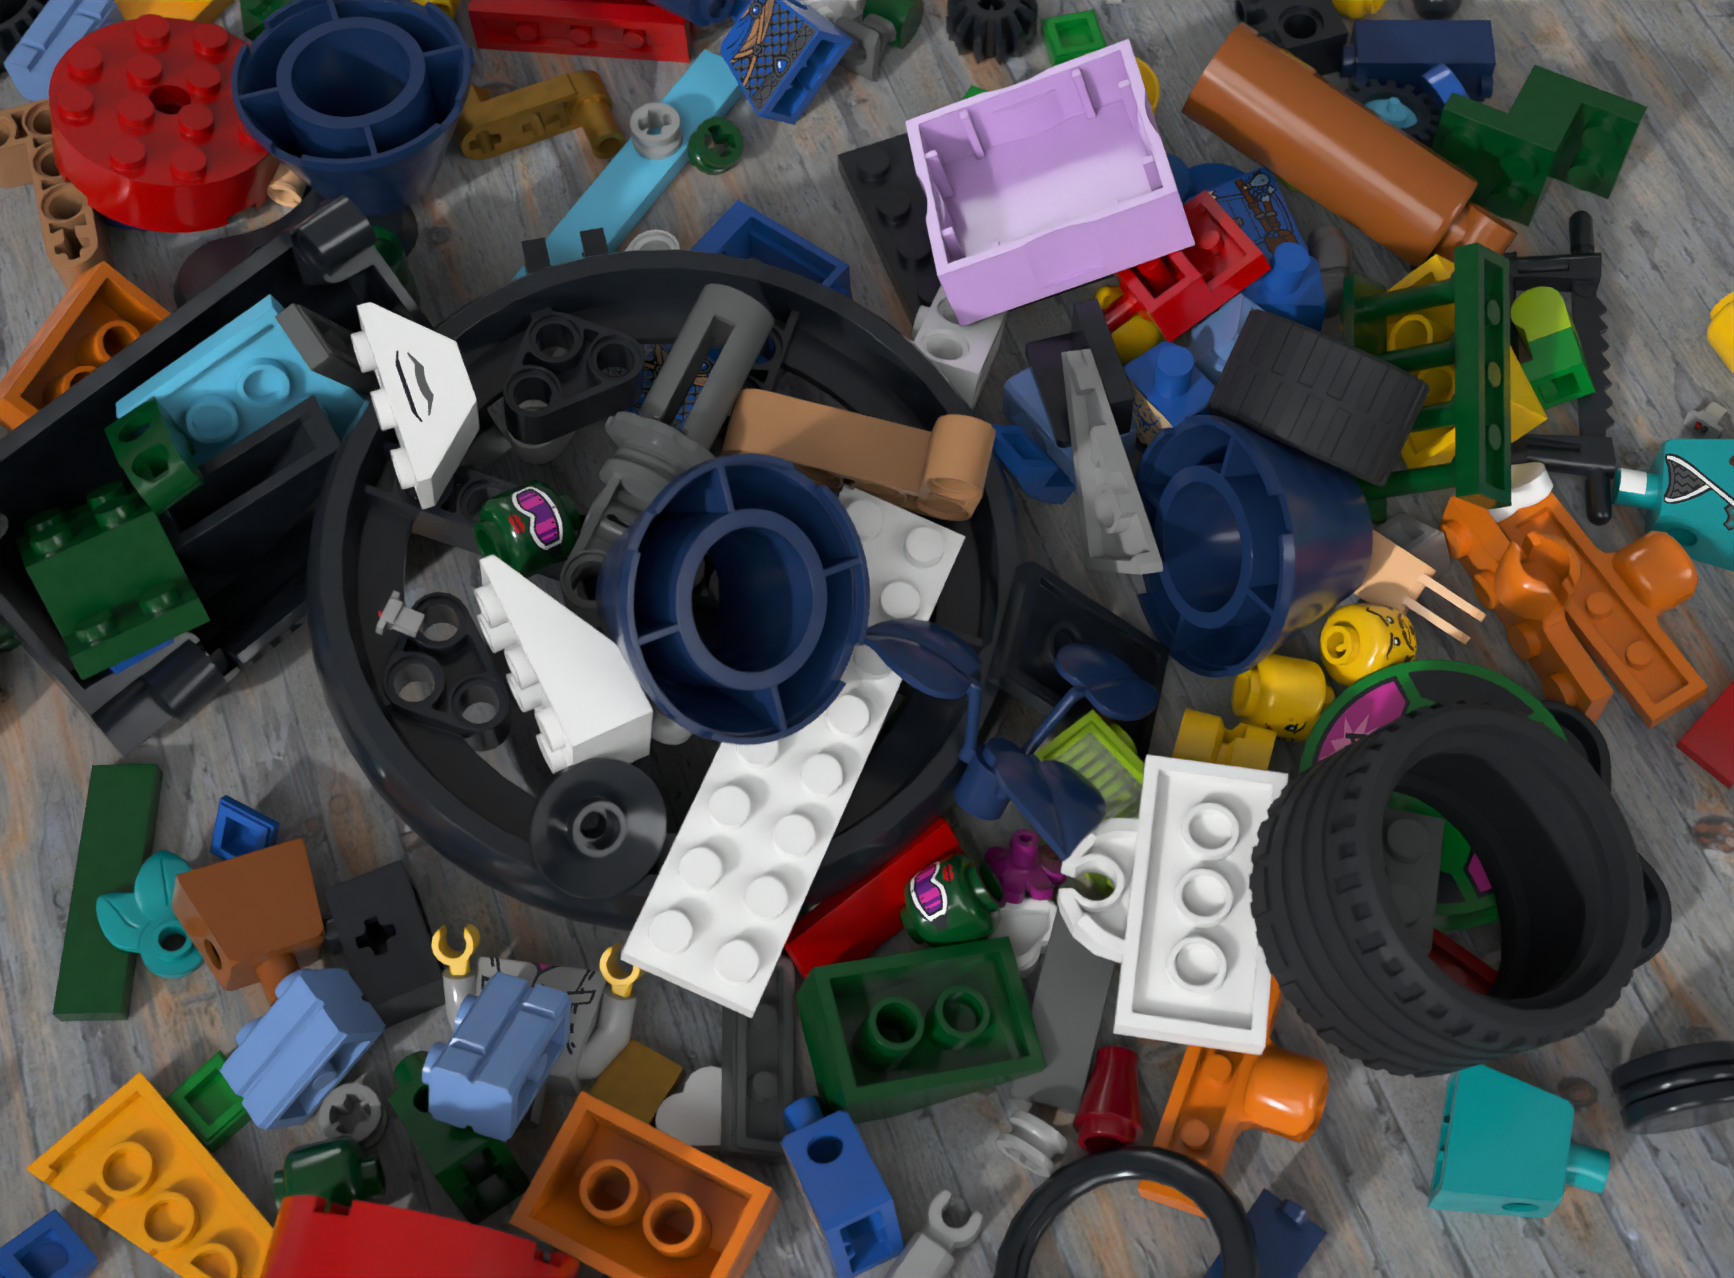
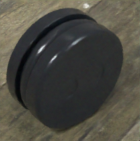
[1609,1040,1734,1135]

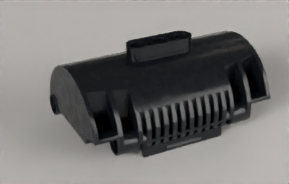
[0,194,512,757]

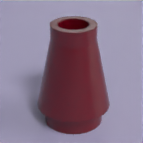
[1073,1046,1144,1153]

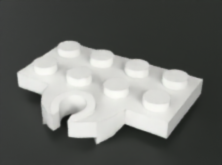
[1057,754,1288,1055]

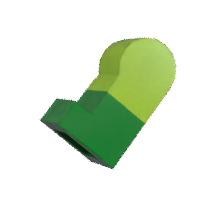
[1511,286,1595,410]

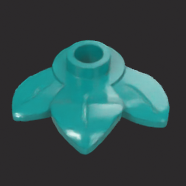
[96,850,204,979]

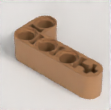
[0,99,116,291]
[720,389,996,521]

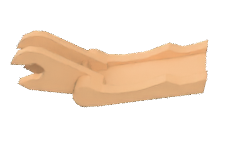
[1354,529,1486,645]

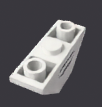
[350,302,480,509]

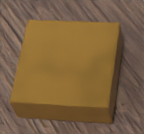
[588,1037,686,1127]

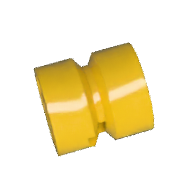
[1172,708,1277,771]

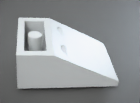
[474,554,653,773]

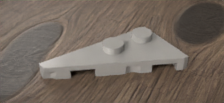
[1061,349,1163,575]

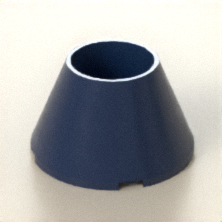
[231,0,472,215]
[1134,415,1373,678]
[596,453,870,745]

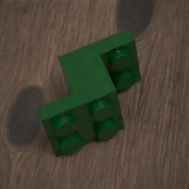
[1431,65,1647,227]
[14,481,210,680]

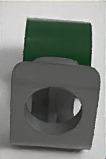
[834,0,924,82]

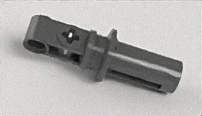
[560,284,774,627]

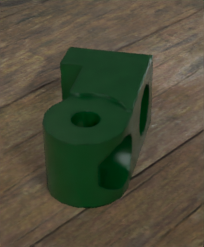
[104,396,206,515]

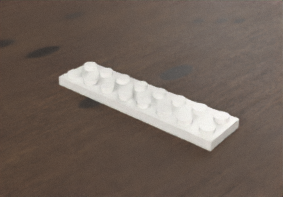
[620,483,966,1018]

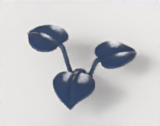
[864,619,1159,861]

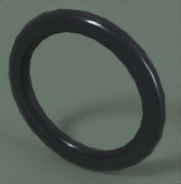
[993,1146,1260,1278]

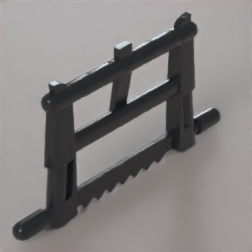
[1410,210,1616,526]

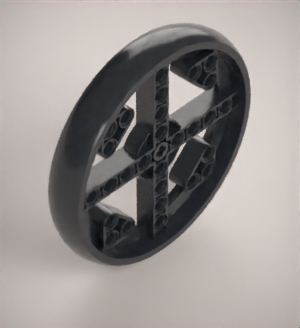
[306,249,1027,931]

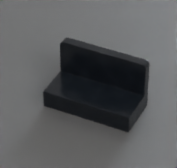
[1025,298,1134,448]

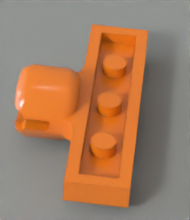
[1497,492,1708,729]
[1438,495,1614,722]
[1137,974,1329,1219]

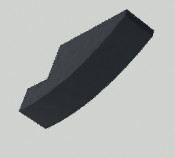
[155,395,341,603]

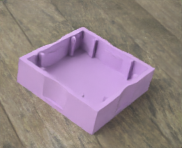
[905,39,1195,327]

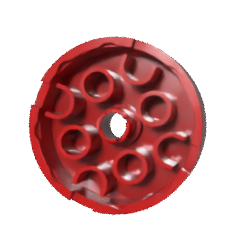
[48,14,280,233]
[260,1195,580,1278]

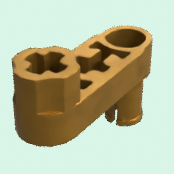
[454,70,626,160]

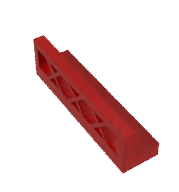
[467,0,697,63]

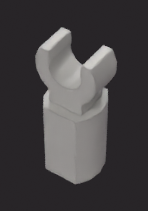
[884,1189,983,1278]

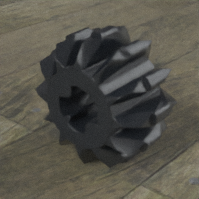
[946,0,1038,66]

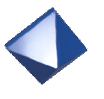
[210,795,280,860]

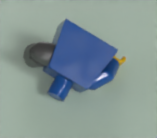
[1216,226,1352,332]

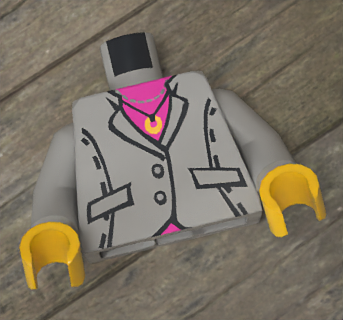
[432,923,647,1129]

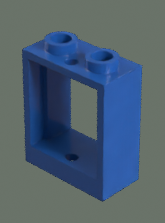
[689,200,853,378]

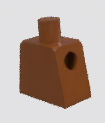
[171,837,324,1007]

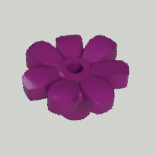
[984,829,1067,904]

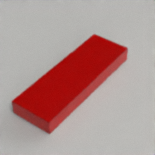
[784,818,965,981]

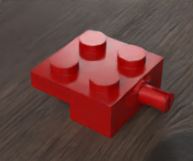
[1102,189,1271,343]

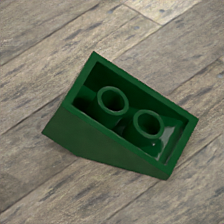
[795,936,1047,1124]

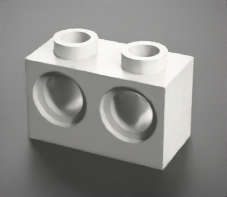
[910,286,1008,411]

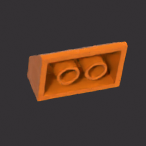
[0,261,171,432]
[509,1090,782,1278]

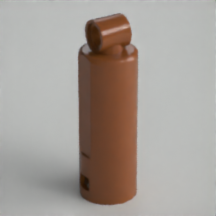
[1182,21,1518,267]

